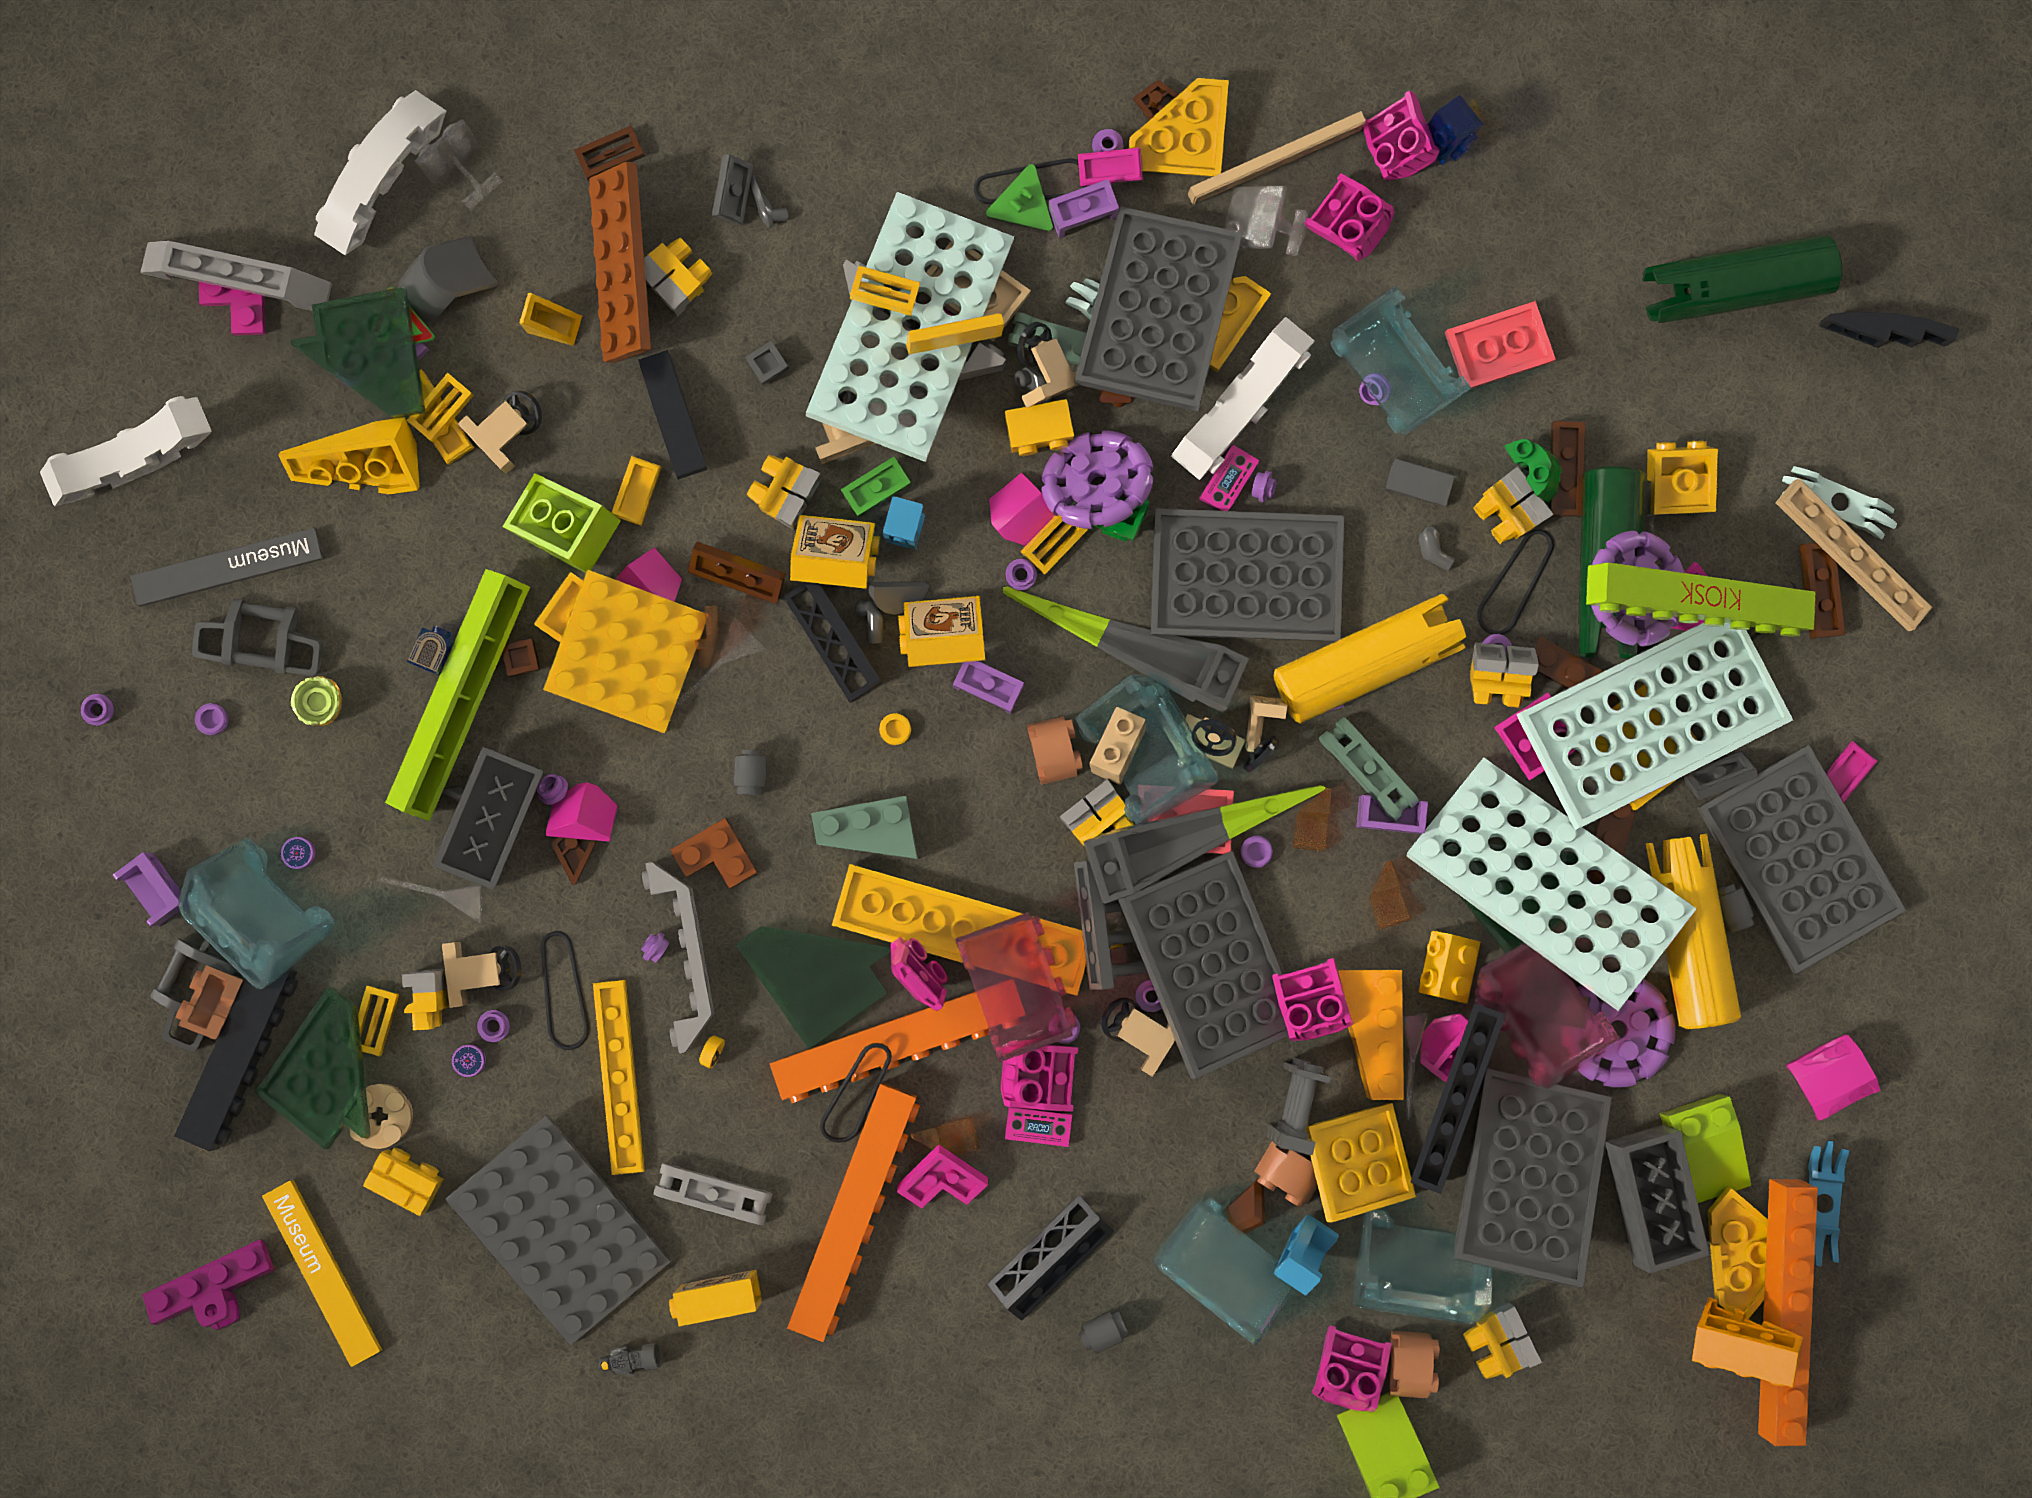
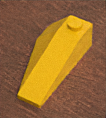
[278,417,420,494]

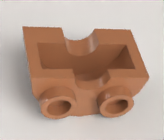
[1027,716,1083,785]
[176,965,243,1040]
[1254,1141,1318,1208]
[1388,1330,1440,1398]

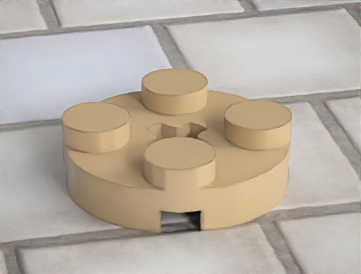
[347,1084,413,1149]

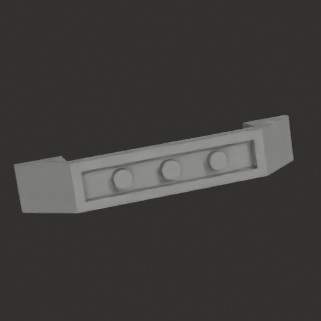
[140,241,332,314]
[843,260,1006,380]
[642,862,715,1053]

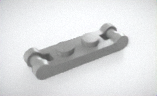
[653,1163,773,1225]

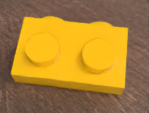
[1419,931,1481,1004]

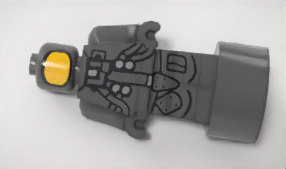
[598,1342,662,1376]

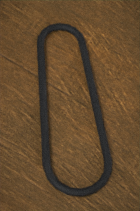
[974,158,1087,204]
[1477,529,1554,635]
[541,931,589,1050]
[820,1043,892,1143]

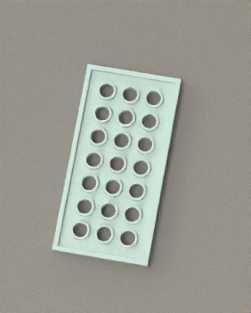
[806,192,1014,462]
[1517,623,1793,830]
[1407,757,1696,1011]

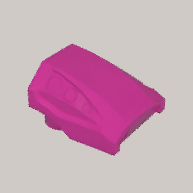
[1363,90,1440,181]
[1304,173,1395,262]
[1494,692,1576,780]
[891,936,947,1011]
[1272,958,1354,1041]
[1786,1034,1880,1121]
[1000,1041,1078,1112]
[1312,1325,1392,1412]

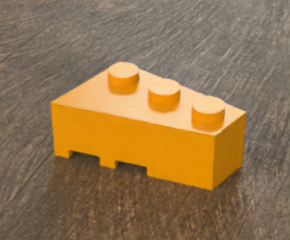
[1692,1297,1803,1388]

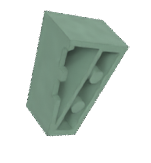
[811,796,918,859]

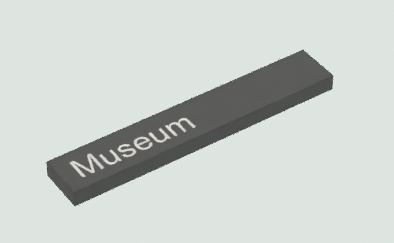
[130,528,325,607]

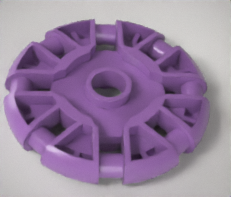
[1042,430,1154,529]
[1591,531,1685,646]
[1560,972,1676,1088]

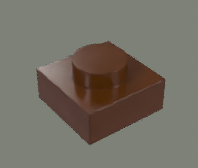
[502,638,541,677]

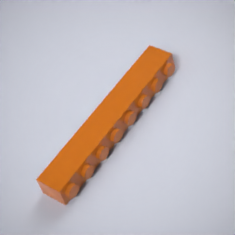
[770,978,1026,1103]
[787,1082,920,1342]
[1758,1179,1818,1446]

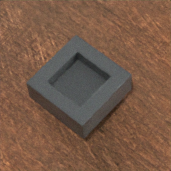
[745,341,789,385]

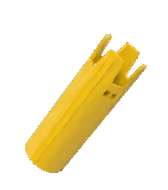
[1273,594,1466,724]
[1646,834,1741,1029]

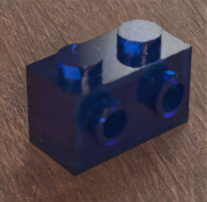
[1428,95,1483,165]

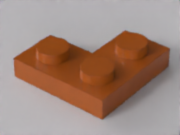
[670,818,758,889]

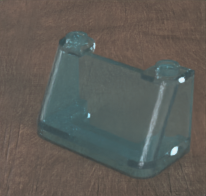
[1330,286,1471,435]
[1075,674,1218,824]
[178,837,335,989]
[1152,1196,1295,1346]
[1352,1210,1493,1323]

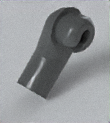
[1014,367,1053,405]
[1419,526,1455,572]
[856,598,883,643]

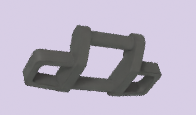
[192,598,323,676]
[150,923,250,1052]

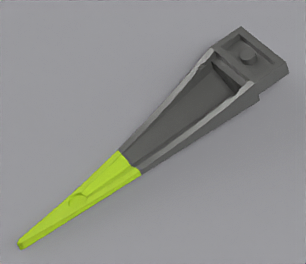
[1003,586,1249,713]
[1083,785,1326,904]

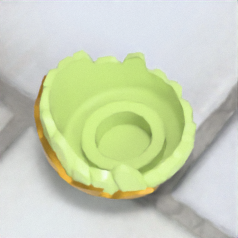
[291,676,342,726]

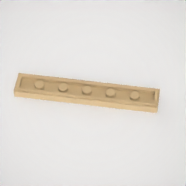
[1188,111,1366,205]
[1775,478,1932,631]

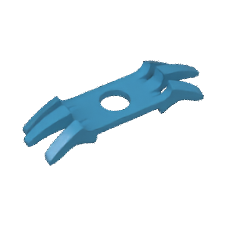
[1808,1141,1849,1266]

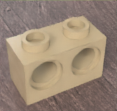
[1089,707,1147,785]

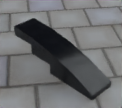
[1819,312,1959,348]
[638,350,708,480]

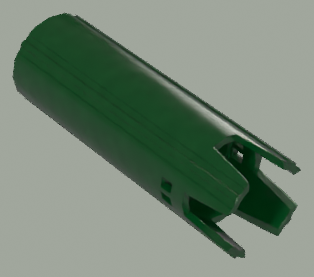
[1642,234,1843,323]
[1578,466,1645,659]

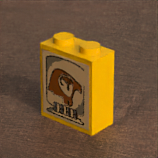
[790,515,880,589]
[898,596,985,667]
[669,1270,762,1326]

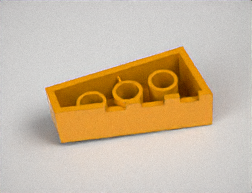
[1338,969,1404,1100]

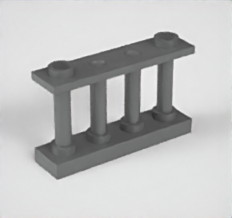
[1074,860,1160,990]
[1266,1057,1331,1156]

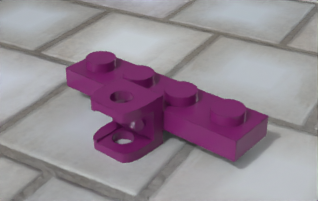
[142,1239,274,1330]

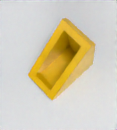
[519,293,582,346]

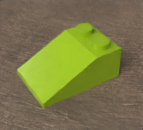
[502,473,621,573]
[1659,1094,1751,1203]
[1336,1392,1439,1498]

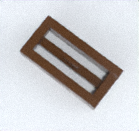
[574,126,645,181]

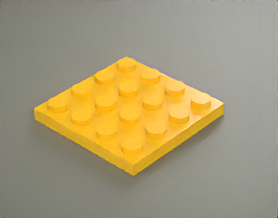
[543,569,709,733]

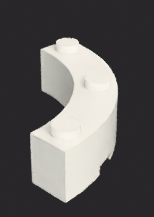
[314,90,446,255]
[1171,317,1315,480]
[40,396,212,507]

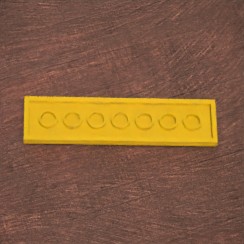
[832,864,1086,996]

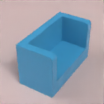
[883,496,925,550]
[1273,1214,1339,1296]

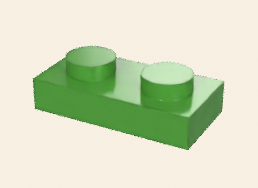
[841,457,911,518]

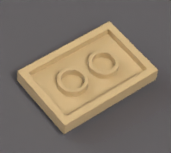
[924,241,1031,341]

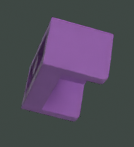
[1049,179,1119,239]
[953,661,1024,714]
[1356,795,1428,834]
[113,852,190,927]

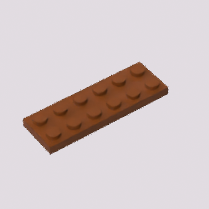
[589,161,651,363]

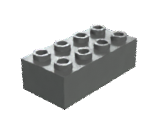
[433,746,543,890]
[1605,1125,1709,1273]

